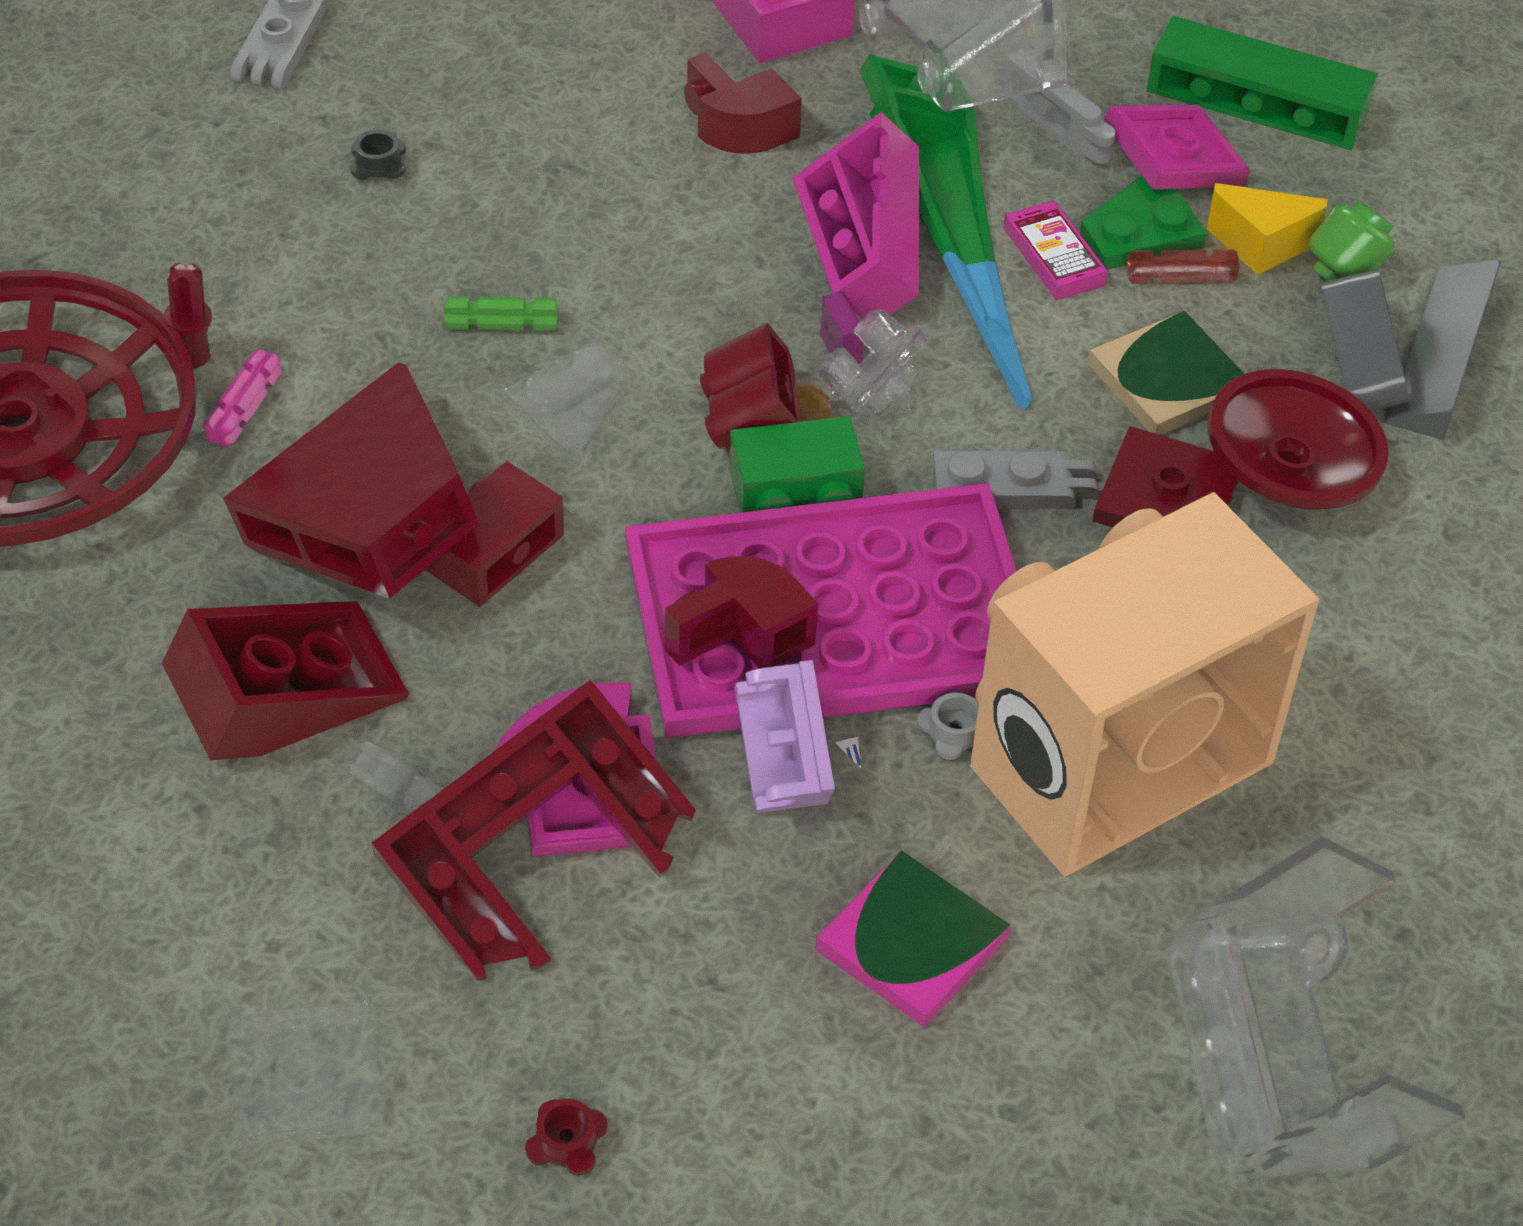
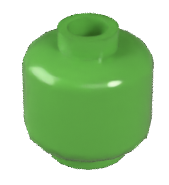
[1309,200,1395,280]

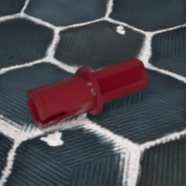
[164,262,212,369]

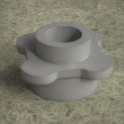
[917,693,979,760]

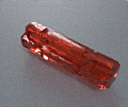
[1127,249,1240,284]

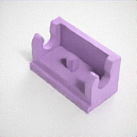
[734,660,835,813]

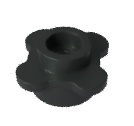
[350,129,406,180]

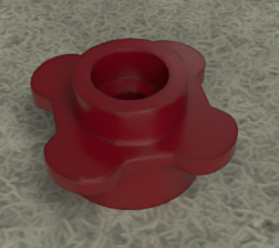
[525,1099,608,1176]

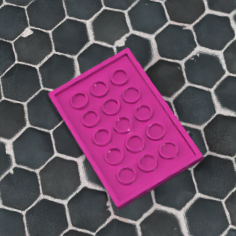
[625,483,1017,739]

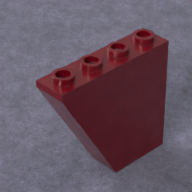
[223,362,479,599]

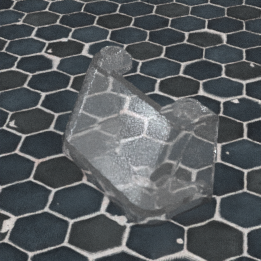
[859,0,1067,112]

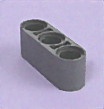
[1321,268,1410,412]

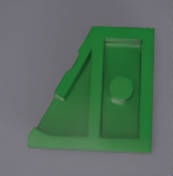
[1080,176,1207,270]

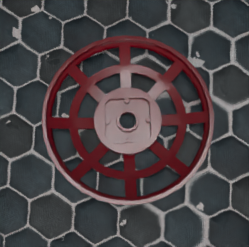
[0,270,197,547]

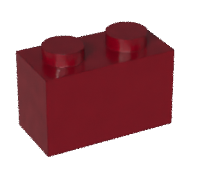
[425,461,564,607]

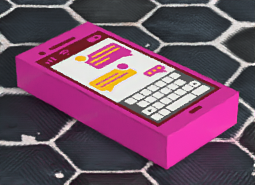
[1003,200,1108,300]

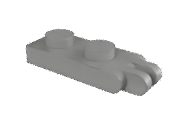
[1001,48,1115,164]
[932,450,1099,509]

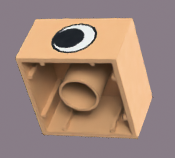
[970,492,1319,877]

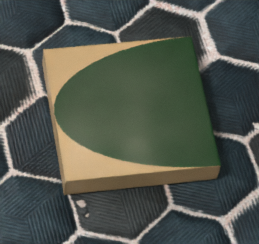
[1087,311,1244,435]

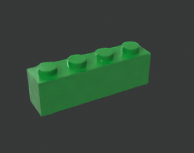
[1146,16,1378,151]

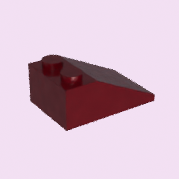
[162,601,409,761]

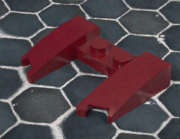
[371,679,696,980]

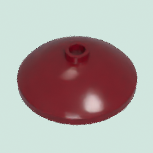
[1207,369,1389,510]

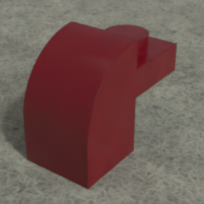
[684,53,802,154]
[665,556,818,669]

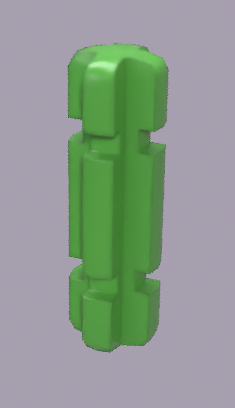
[444,296,559,331]

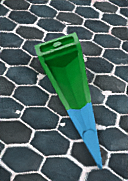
[859,54,1033,410]

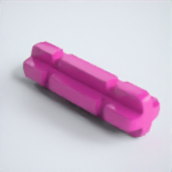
[203,349,282,447]

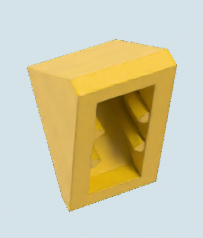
[1206,183,1328,275]

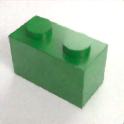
[729,416,865,513]

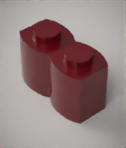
[700,323,802,452]

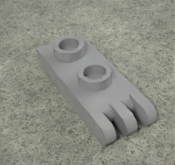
[230,0,331,90]

